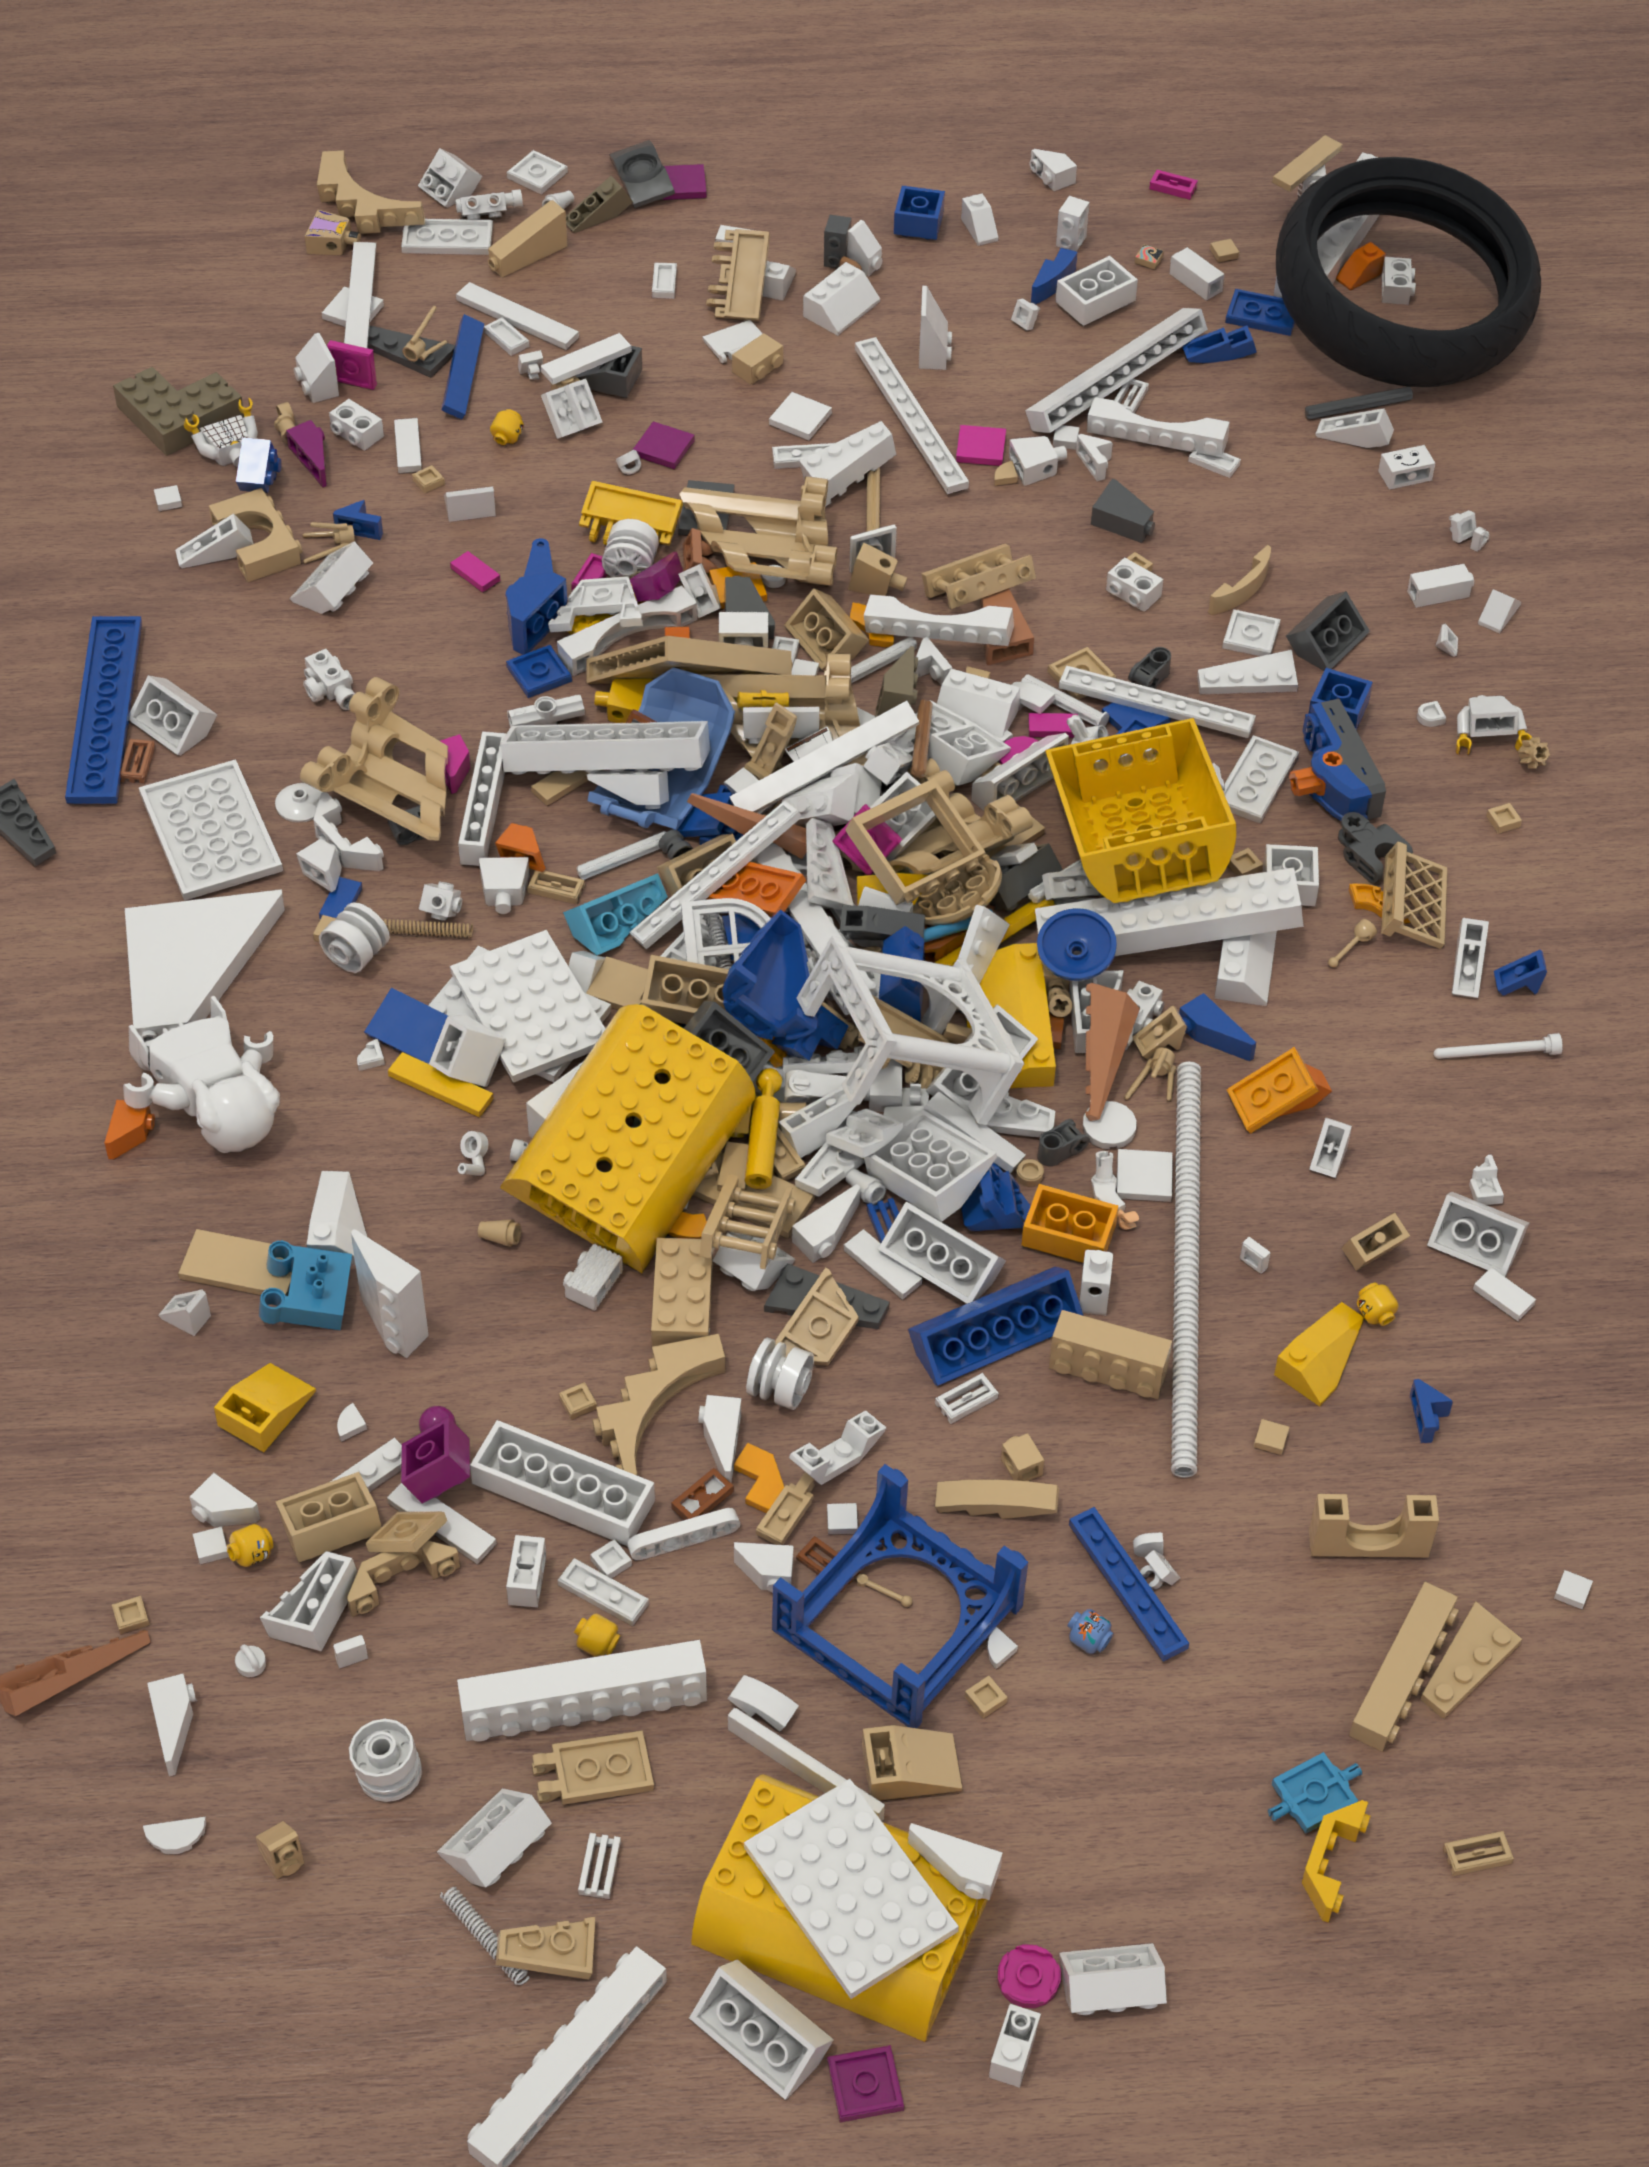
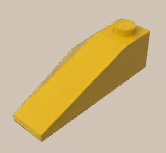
[1274,1302,1364,1407]

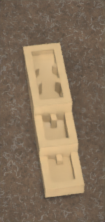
[935,1480,1059,1519]

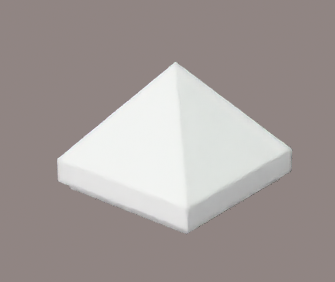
[1435,624,1458,657]

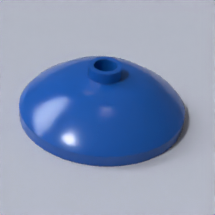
[1037,908,1117,981]

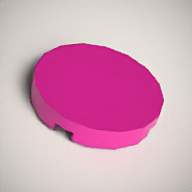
[997,1944,1061,2008]

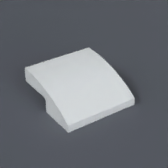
[541,379,602,439]
[826,1109,903,1158]

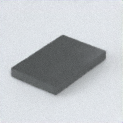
[678,480,735,537]

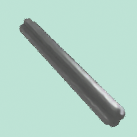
[1305,386,1413,420]

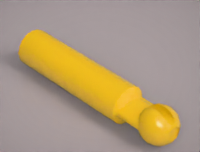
[744,1068,782,1189]

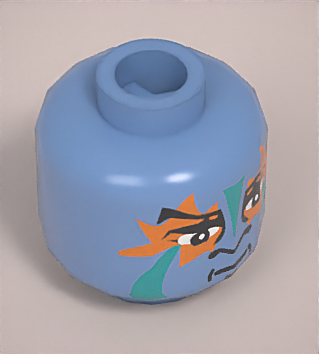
[1067,1609,1114,1654]

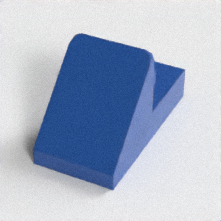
[333,500,383,540]
[1494,950,1547,996]
[1410,1379,1453,1443]

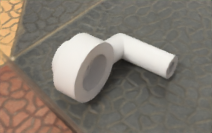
[458,1131,488,1176]

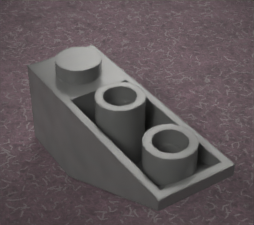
[840,905,925,940]

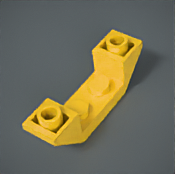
[1302,1800,1371,1923]

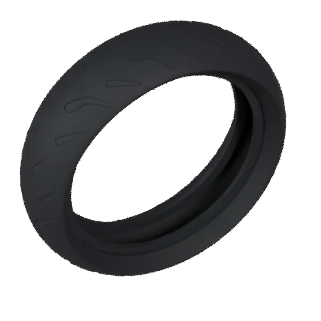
[1276,157,1541,387]

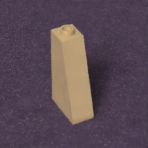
[488,200,567,277]

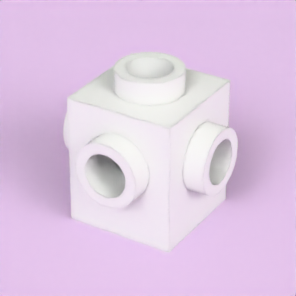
[419,881,462,920]

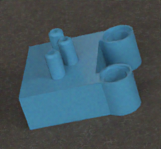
[259,1240,352,1330]

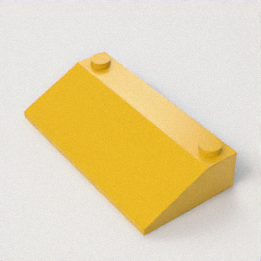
[966,943,1056,1088]

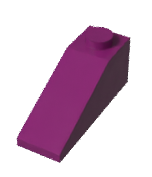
[286,420,327,488]
[630,552,684,602]

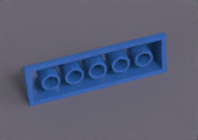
[908,1266,1084,1386]

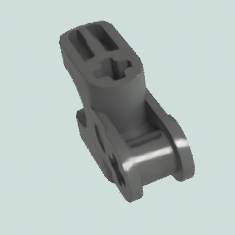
[1338,812,1413,883]

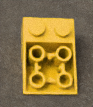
[214,1363,316,1452]

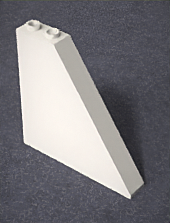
[125,889,285,1042]

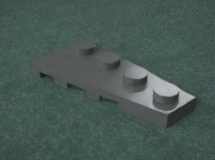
[368,326,455,378]
[0,778,56,866]
[764,1263,890,1329]

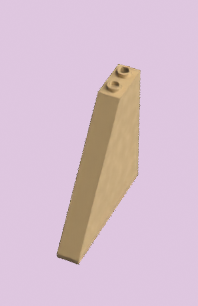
[586,636,793,684]

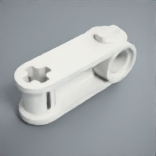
[783,1070,857,1107]

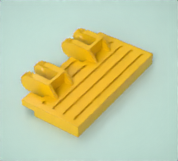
[579,481,683,546]

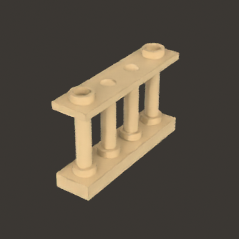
[921,544,1036,609]
[700,1174,796,1269]

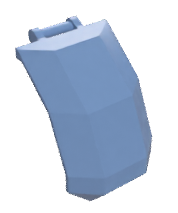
[587,667,735,829]

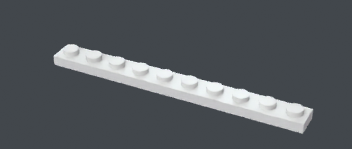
[855,337,969,494]

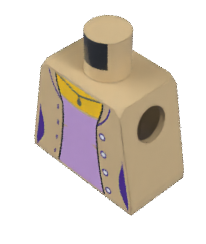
[305,210,361,255]

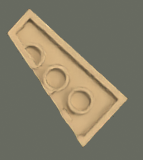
[1421,1602,1522,1719]

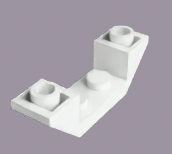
[313,792,384,871]
[789,1410,886,1485]

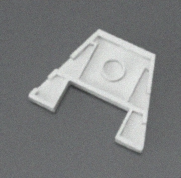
[548,576,643,632]

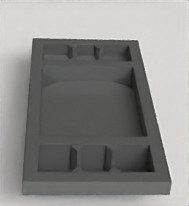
[609,140,675,208]

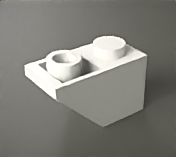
[1030,149,1077,191]
[989,2004,1041,2088]

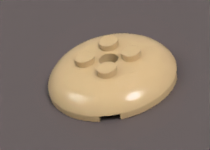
[913,854,1002,926]

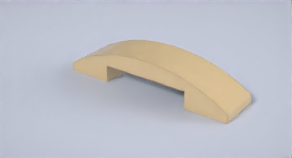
[1208,545,1271,615]
[744,703,797,780]

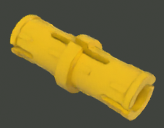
[737,690,789,708]

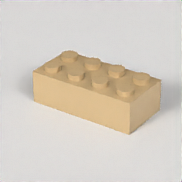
[641,955,729,1024]
[651,1238,713,1347]
[1049,1310,1172,1399]

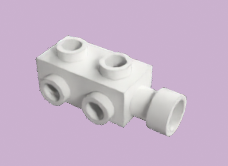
[455,189,523,220]
[304,649,355,710]
[1125,981,1164,1050]

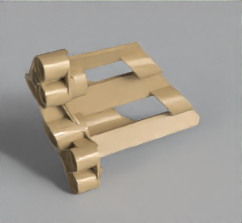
[679,476,837,586]
[701,654,868,772]
[300,677,448,841]
[834,758,1033,874]

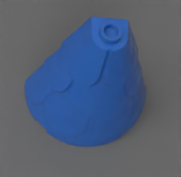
[722,910,818,1040]

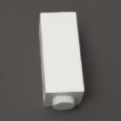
[1169,247,1224,301]
[1407,564,1474,608]

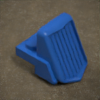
[961,1165,1031,1231]

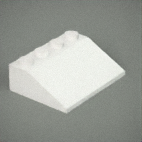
[864,1110,997,1222]
[351,1229,429,1358]

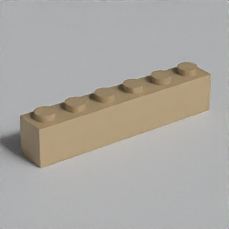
[1349,1582,1459,1752]

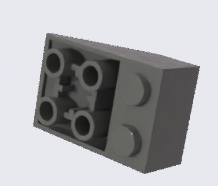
[575,346,643,398]

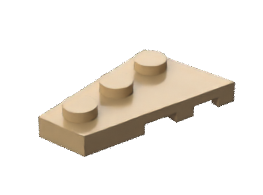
[495,1917,595,1980]

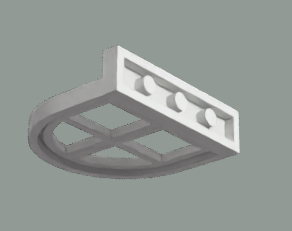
[681,898,770,965]

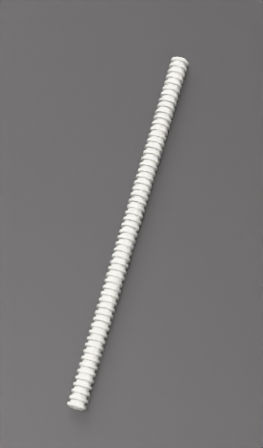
[1171,1062,1201,1478]

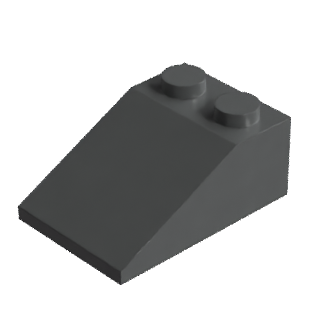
[684,1001,775,1082]

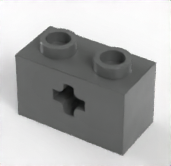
[824,214,852,269]

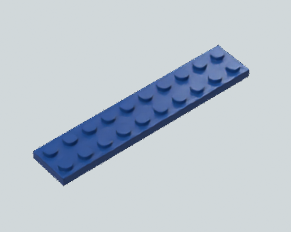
[65,616,142,804]

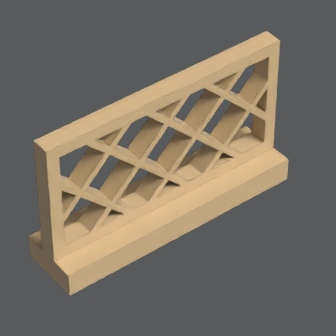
[1381,842,1447,949]

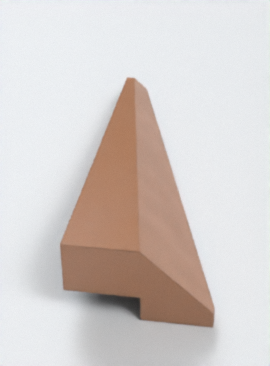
[687,793,807,859]
[1086,983,1140,1121]
[0,1630,151,1716]

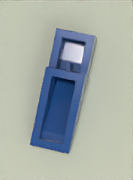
[1031,248,1078,305]
[1182,325,1257,363]

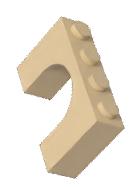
[209,488,302,582]
[1309,1494,1439,1558]

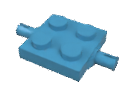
[1268,1752,1362,1834]

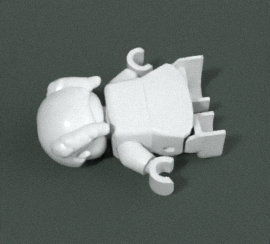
[123,996,280,1153]

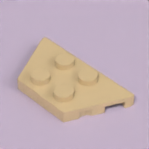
[775,1267,859,1366]

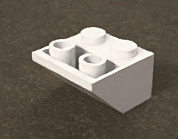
[418,148,482,208]
[429,1014,506,1087]

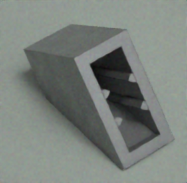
[1091,479,1155,543]
[724,576,775,639]

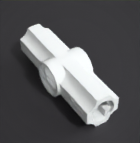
[507,695,585,728]

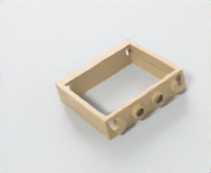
[845,778,986,905]

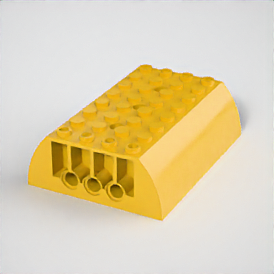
[1045,718,1236,903]
[500,1004,755,1273]
[691,1774,997,2042]

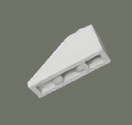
[1316,408,1394,448]
[175,514,254,568]
[587,770,669,809]
[1452,918,1489,999]
[779,1087,857,1158]
[792,1184,860,1263]
[699,1395,741,1483]
[147,1674,196,1777]
[908,1823,1003,1900]

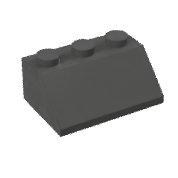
[1286,591,1370,671]
[989,843,1063,911]

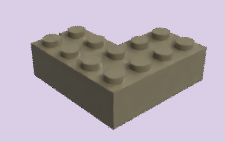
[113,367,244,456]

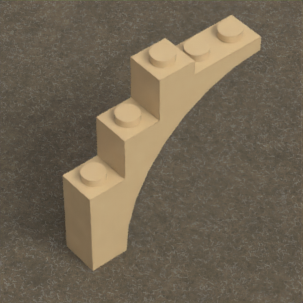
[317,150,425,234]
[592,1334,725,1475]

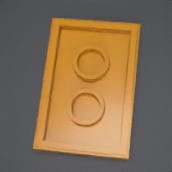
[1226,1047,1319,1134]

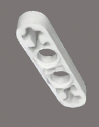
[627,1508,740,1560]

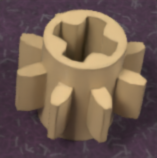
[1518,737,1550,769]

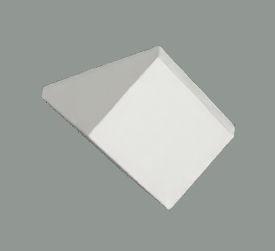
[444,487,496,522]
[831,763,881,815]

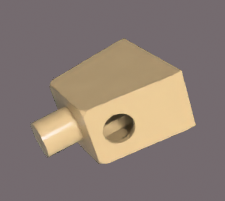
[848,543,908,596]

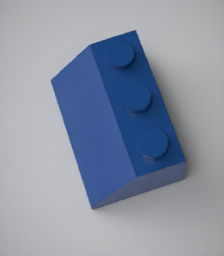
[879,926,925,1023]

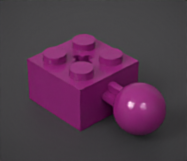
[401,1406,470,1504]

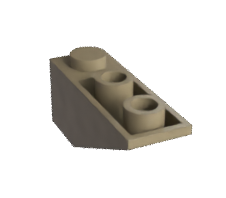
[566,176,633,233]

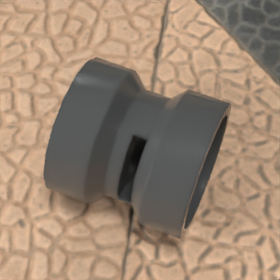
[658,830,693,860]

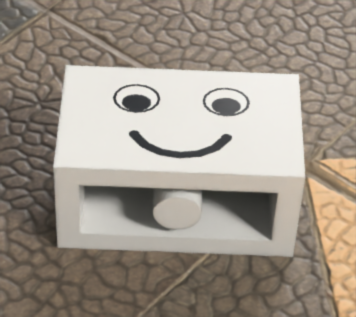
[1378,445,1435,490]

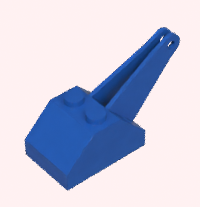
[505,538,567,655]

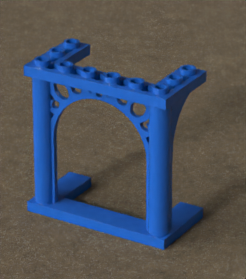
[772,1464,1028,1728]

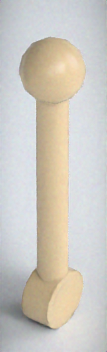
[856,1574,913,1607]

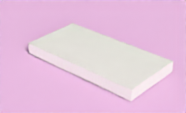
[401,219,493,255]
[1223,735,1299,823]

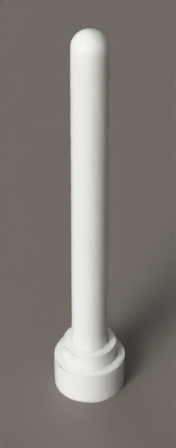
[1434,1033,1562,1059]

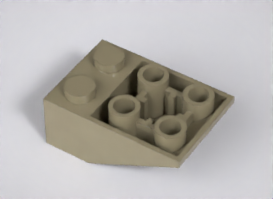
[875,646,918,717]

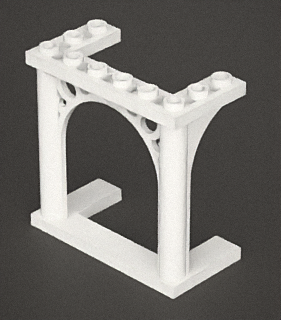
[797,936,1024,1125]

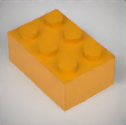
[1021,1184,1119,1263]

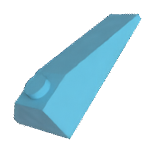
[563,873,668,955]

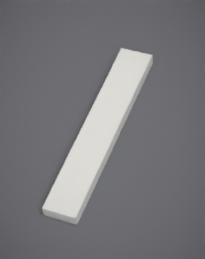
[456,282,579,350]
[728,1708,885,1822]

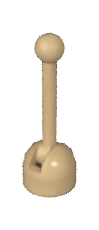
[1328,919,1377,968]

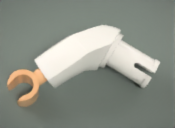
[1091,1151,1139,1230]

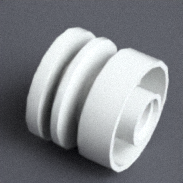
[602,519,659,583]
[319,902,390,973]
[746,1337,814,1410]
[349,1719,422,1802]

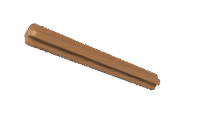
[911,699,933,779]

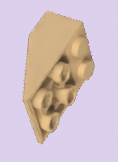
[862,1725,962,1800]

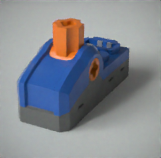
[1289,699,1386,821]

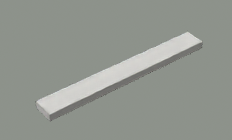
[344,242,376,348]
[1059,666,1256,738]
[729,701,919,813]
[629,801,802,949]

